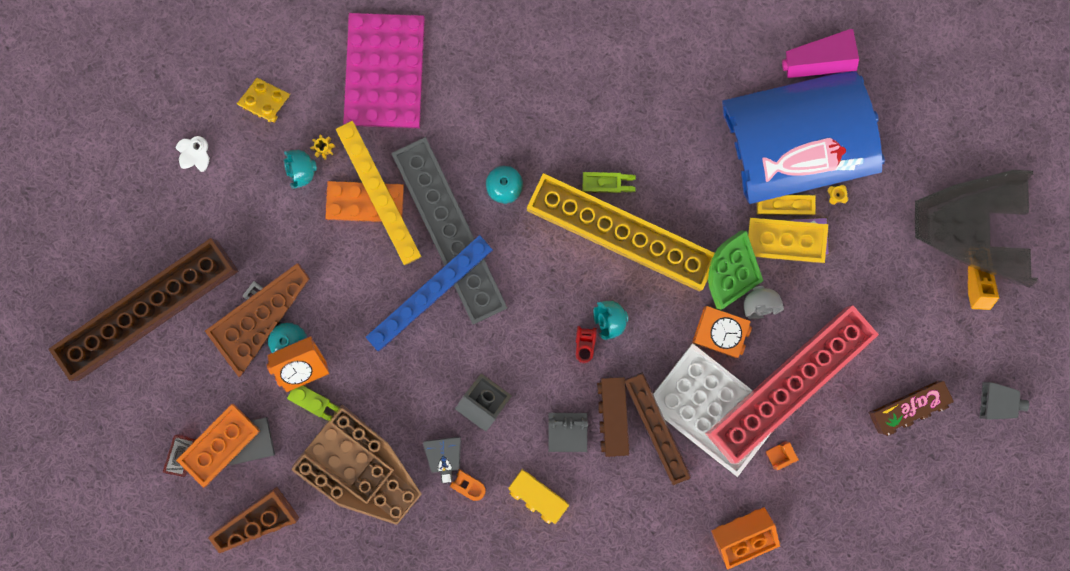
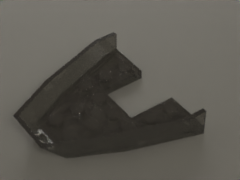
[915,170,1038,288]

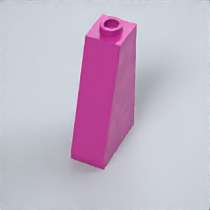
[782,29,859,78]

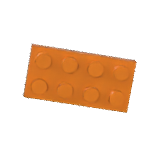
[325,181,404,222]
[176,404,261,488]

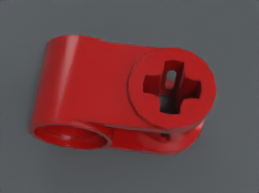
[575,326,597,363]

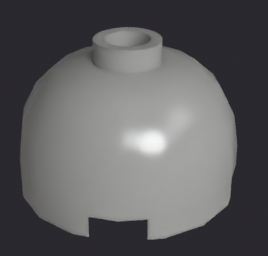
[744,286,784,319]

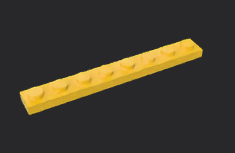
[336,121,422,265]

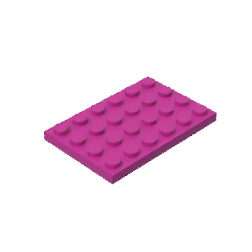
[343,13,425,128]

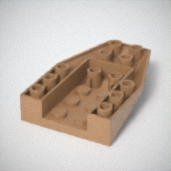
[291,404,422,525]

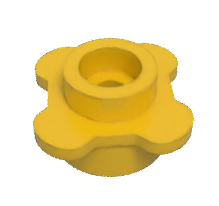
[827,185,848,205]

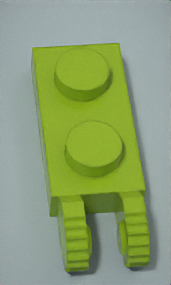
[582,172,636,193]
[287,385,339,421]

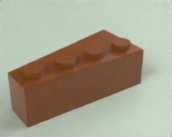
[208,486,299,554]

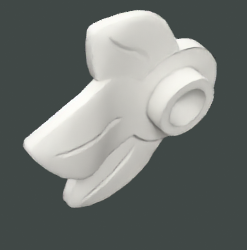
[176,136,210,172]

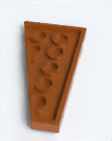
[205,263,310,377]

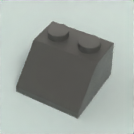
[455,374,512,432]

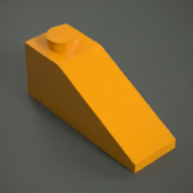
[968,248,999,310]

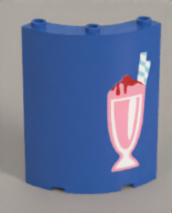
[723,71,885,204]

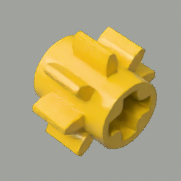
[310,135,335,159]

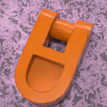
[450,469,486,501]

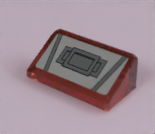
[163,434,197,477]

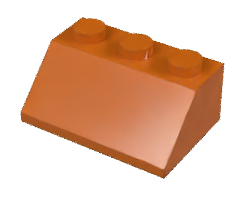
[711,507,780,570]

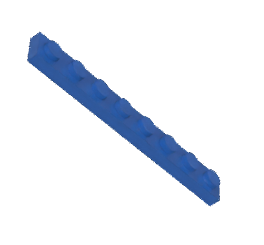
[366,235,493,351]

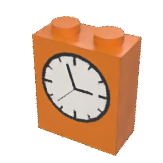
[692,306,752,358]
[267,336,329,392]

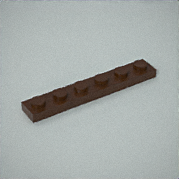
[624,372,691,485]

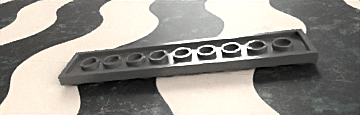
[391,137,508,325]

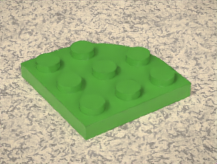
[708,230,763,310]

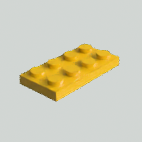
[748,218,828,263]

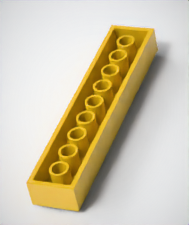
[527,173,715,292]

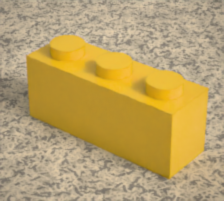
[508,468,569,524]

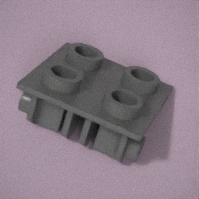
[549,413,588,452]

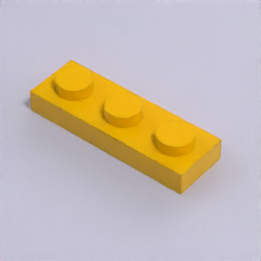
[757,195,816,215]

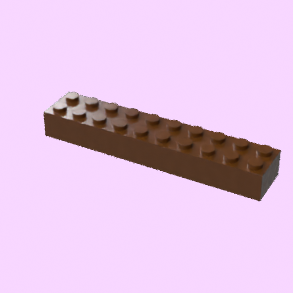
[49,238,239,381]

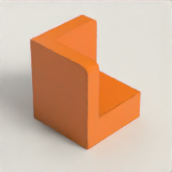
[766,441,798,470]

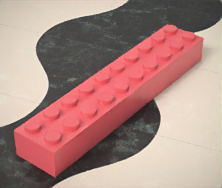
[705,305,879,464]

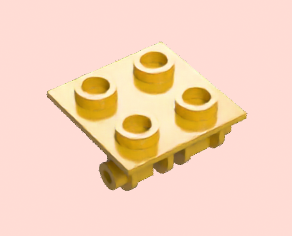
[237,78,290,123]

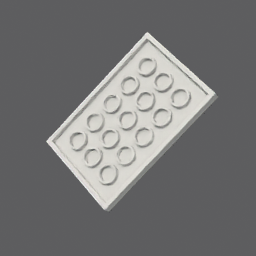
[653,344,771,477]

